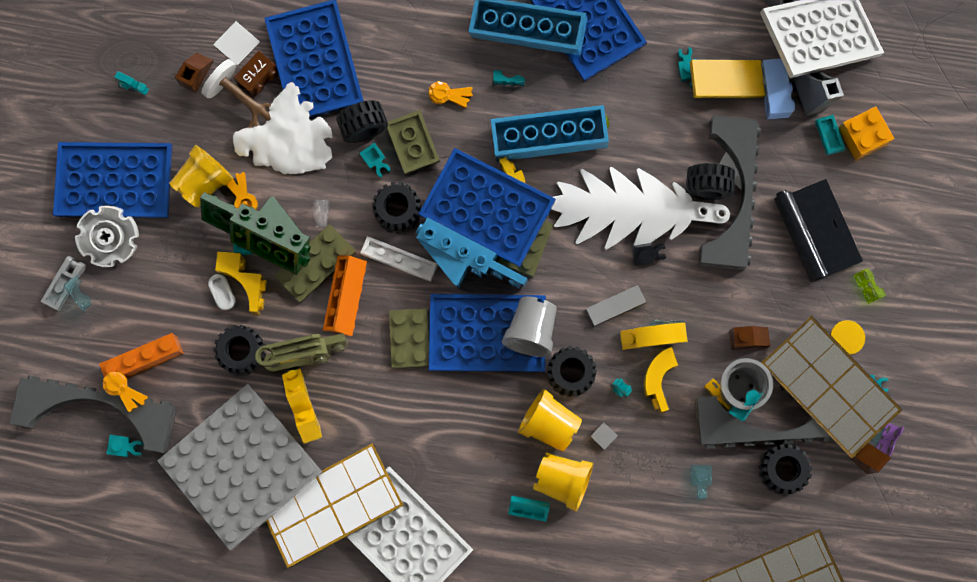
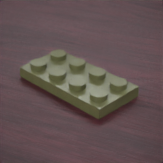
[274,224,356,304]

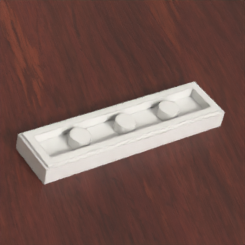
[360,236,438,282]

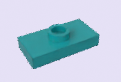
[814,114,846,156]
[508,495,550,522]

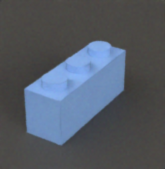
[761,59,795,119]

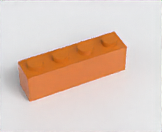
[322,255,367,336]
[99,333,184,378]

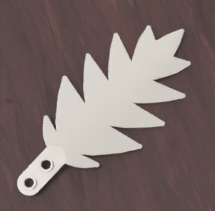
[551,167,730,250]

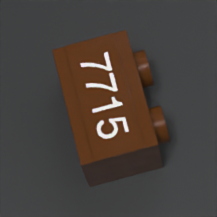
[233,51,278,97]

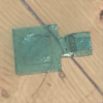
[691,465,712,499]

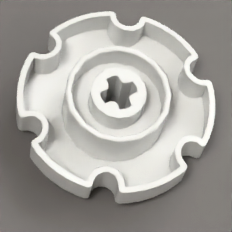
[75,206,139,267]

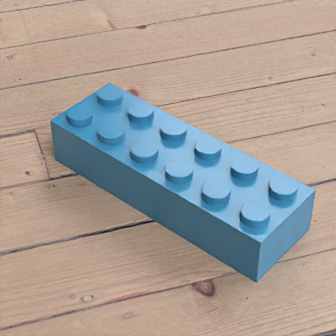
[468,0,588,55]
[491,105,609,162]

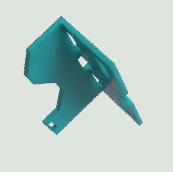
[493,70,525,86]
[729,390,763,422]

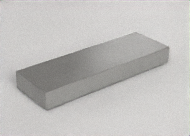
[586,285,646,326]

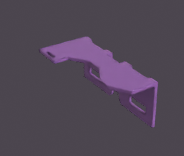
[876,423,904,456]

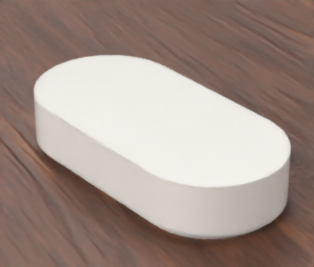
[208,274,236,311]

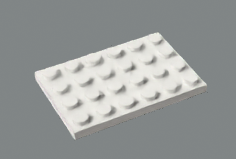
[760,0,884,78]
[346,466,473,582]

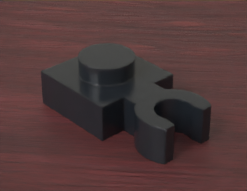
[632,243,666,266]

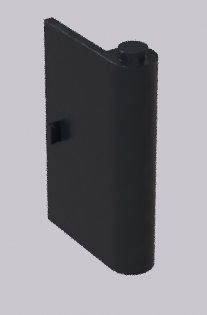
[774,179,863,282]

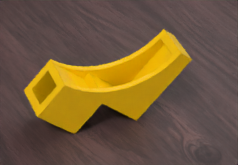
[215,252,267,315]
[282,368,322,444]

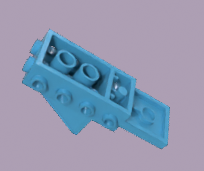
[416,217,528,289]

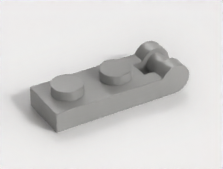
[40,256,86,311]

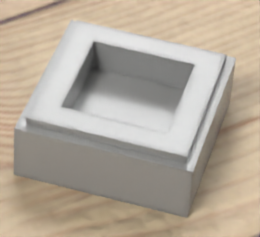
[590,422,618,450]

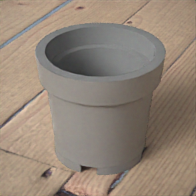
[502,296,557,357]
[720,358,773,410]

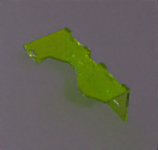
[854,268,886,304]

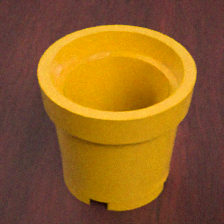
[169,145,233,208]
[518,389,582,452]
[533,452,594,512]

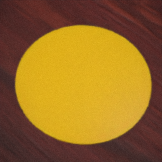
[831,320,865,354]

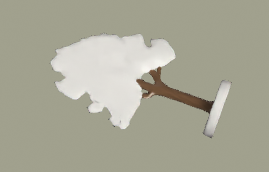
[201,59,333,174]

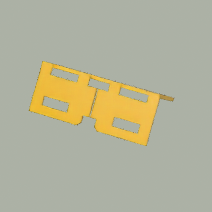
[704,378,731,411]

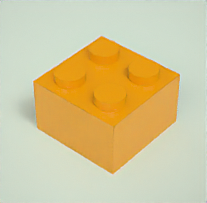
[839,106,895,161]

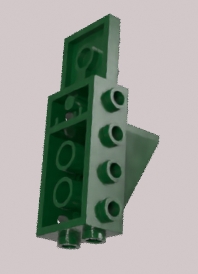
[200,192,311,275]

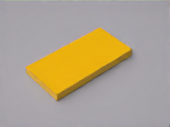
[690,60,765,98]

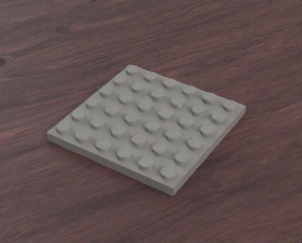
[157,384,322,551]

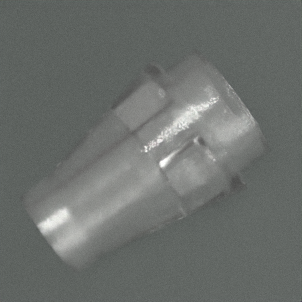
[312,200,331,227]

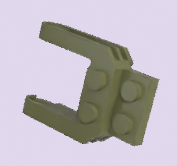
[255,333,349,373]

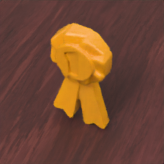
[428,81,473,108]
[226,172,258,210]
[103,372,148,412]

